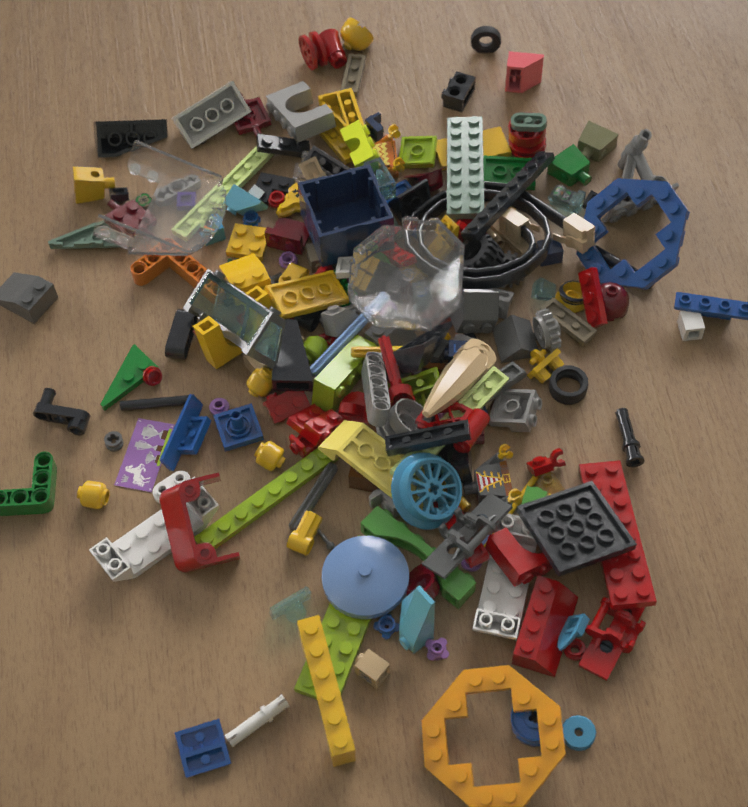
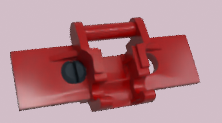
[578,597,646,681]

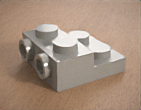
[489,389,542,432]

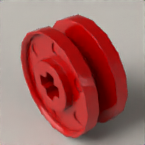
[298,31,328,70]

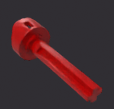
[378,335,415,409]

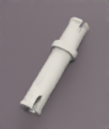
[225,694,290,747]

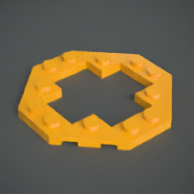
[422,665,566,807]

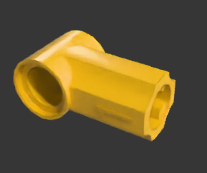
[287,510,323,556]

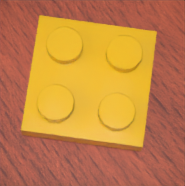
[226,223,267,262]

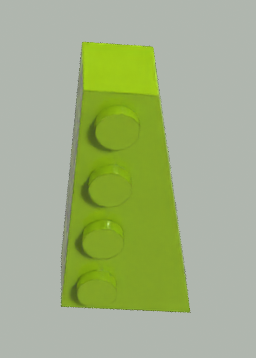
[311,334,377,412]

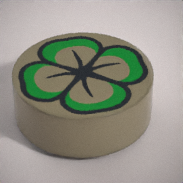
[134,193,154,211]

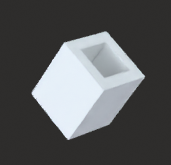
[677,311,705,341]

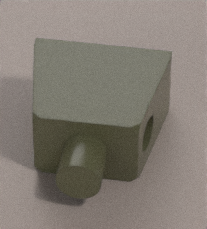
[577,121,619,162]

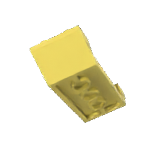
[318,420,436,510]

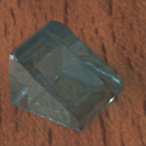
[531,277,556,301]

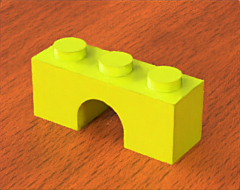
[340,120,381,170]

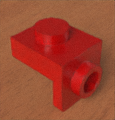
[289,434,321,458]

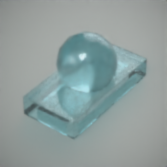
[269,587,312,623]

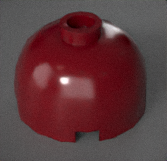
[601,282,629,321]

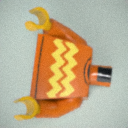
[373,124,405,180]

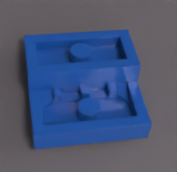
[174,719,231,778]

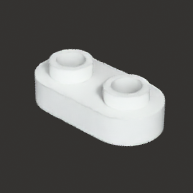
[153,471,191,504]

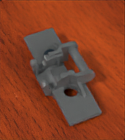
[422,493,513,579]

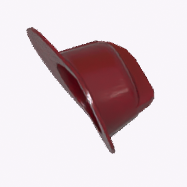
[404,167,445,192]
[406,564,440,602]

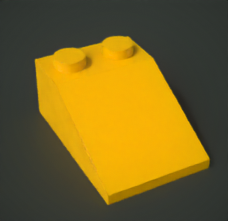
[219,253,271,307]

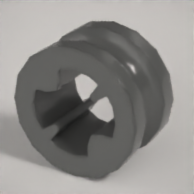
[104,431,124,452]

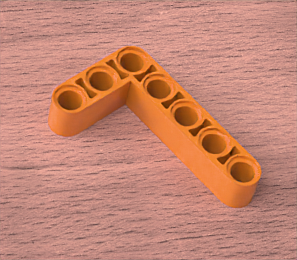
[130,240,228,306]

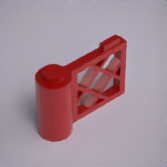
[415,401,490,453]

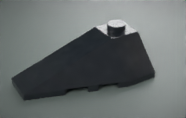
[93,119,168,158]
[393,321,453,376]

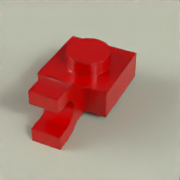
[526,448,566,477]

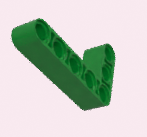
[0,451,57,516]

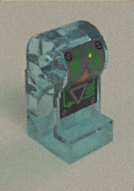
[548,185,586,215]

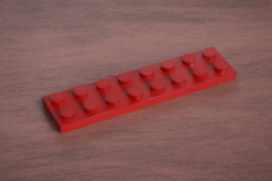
[578,460,657,610]

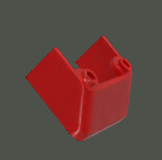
[160,472,240,573]

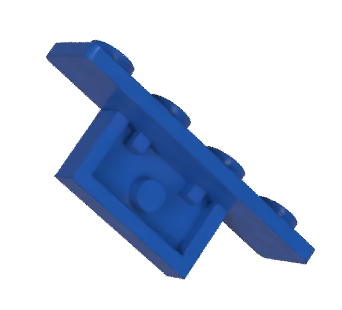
[674,292,748,320]
[160,394,212,471]

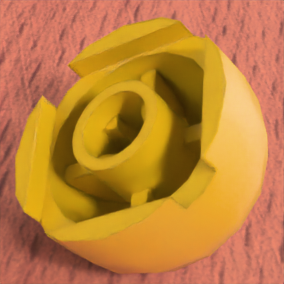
[340,17,374,51]

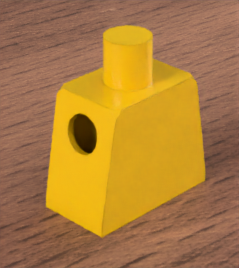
[73,166,115,204]

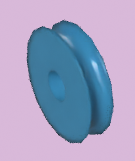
[563,715,596,751]

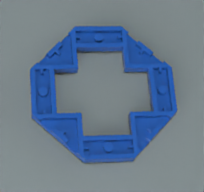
[576,178,690,290]

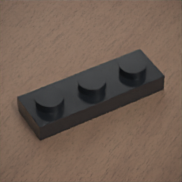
[256,134,310,158]

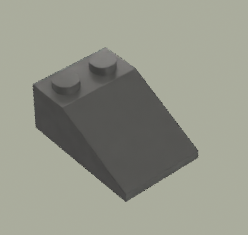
[0,272,58,324]

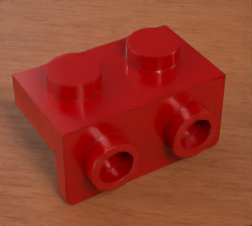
[262,391,311,424]

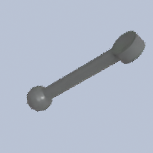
[317,528,335,550]

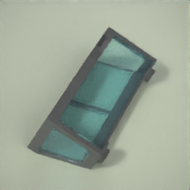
[183,268,286,369]

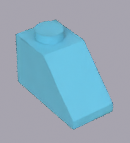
[222,184,269,216]

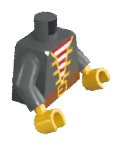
[463,444,522,505]

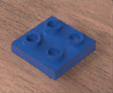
[213,403,264,452]

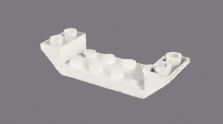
[89,476,219,582]
[472,513,537,640]

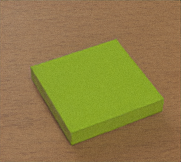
[399,136,438,169]

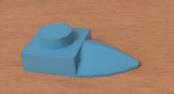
[558,613,590,651]

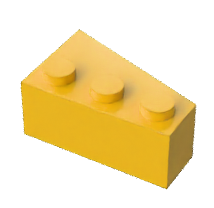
[318,88,364,129]

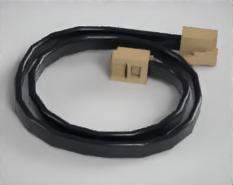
[403,181,595,290]

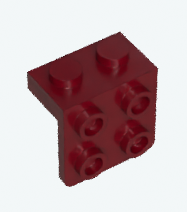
[264,217,310,255]

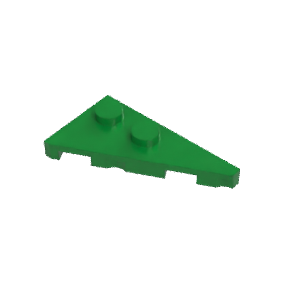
[100,344,158,411]

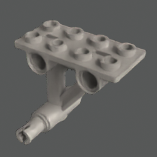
[603,129,679,223]

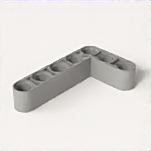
[361,352,411,427]

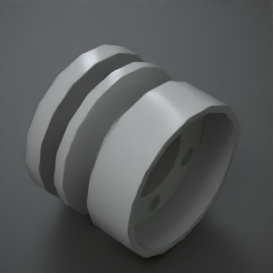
[376,398,431,440]

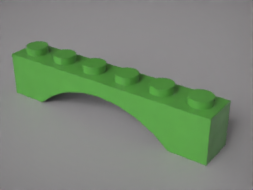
[360,505,476,610]

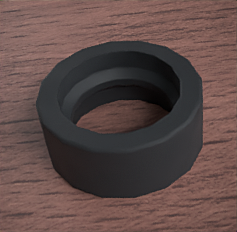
[549,365,588,405]

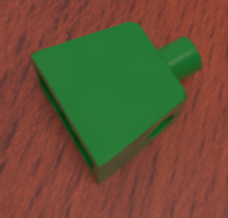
[547,144,592,186]

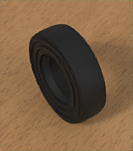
[471,26,501,54]

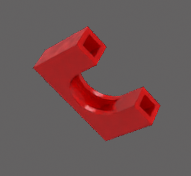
[485,527,552,587]

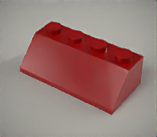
[512,575,578,678]

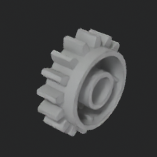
[532,308,562,352]

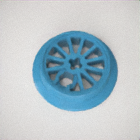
[391,452,462,530]

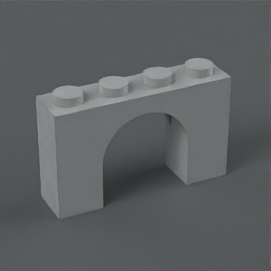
[266,81,336,142]

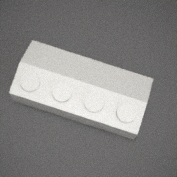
[171,81,251,148]

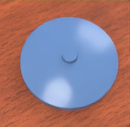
[322,536,409,619]

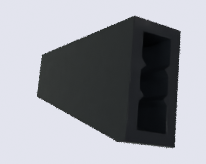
[272,319,313,392]

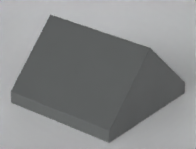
[492,315,538,363]

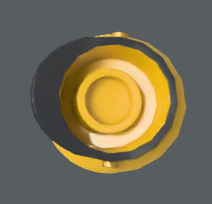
[555,280,585,313]

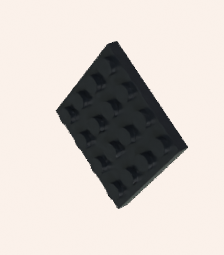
[516,481,637,577]

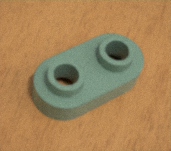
[510,112,547,132]

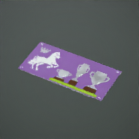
[114,418,175,492]

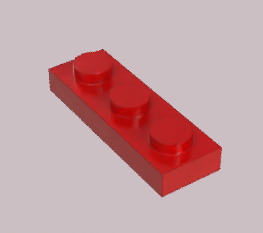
[578,267,608,328]

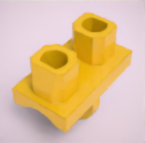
[527,348,564,384]

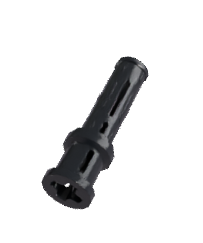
[615,408,645,468]

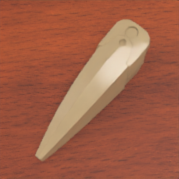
[422,339,497,419]

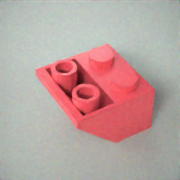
[505,51,544,93]

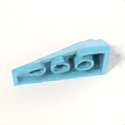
[399,586,435,654]

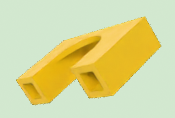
[193,285,277,369]

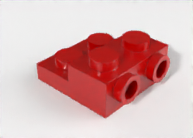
[286,404,346,447]

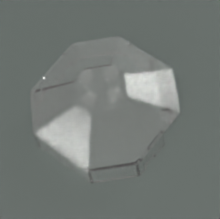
[348,217,465,331]

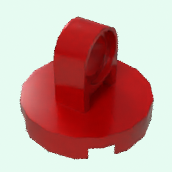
[338,391,370,424]

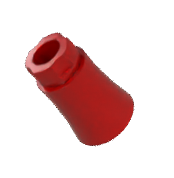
[319,29,347,69]

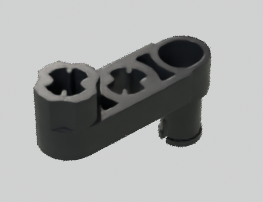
[33,388,91,436]

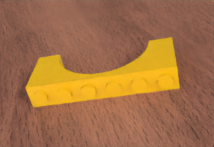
[297,615,356,767]

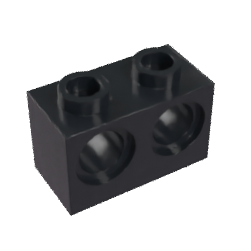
[441,71,476,113]

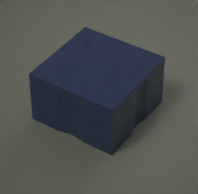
[298,164,395,267]

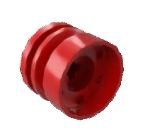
[508,112,546,158]

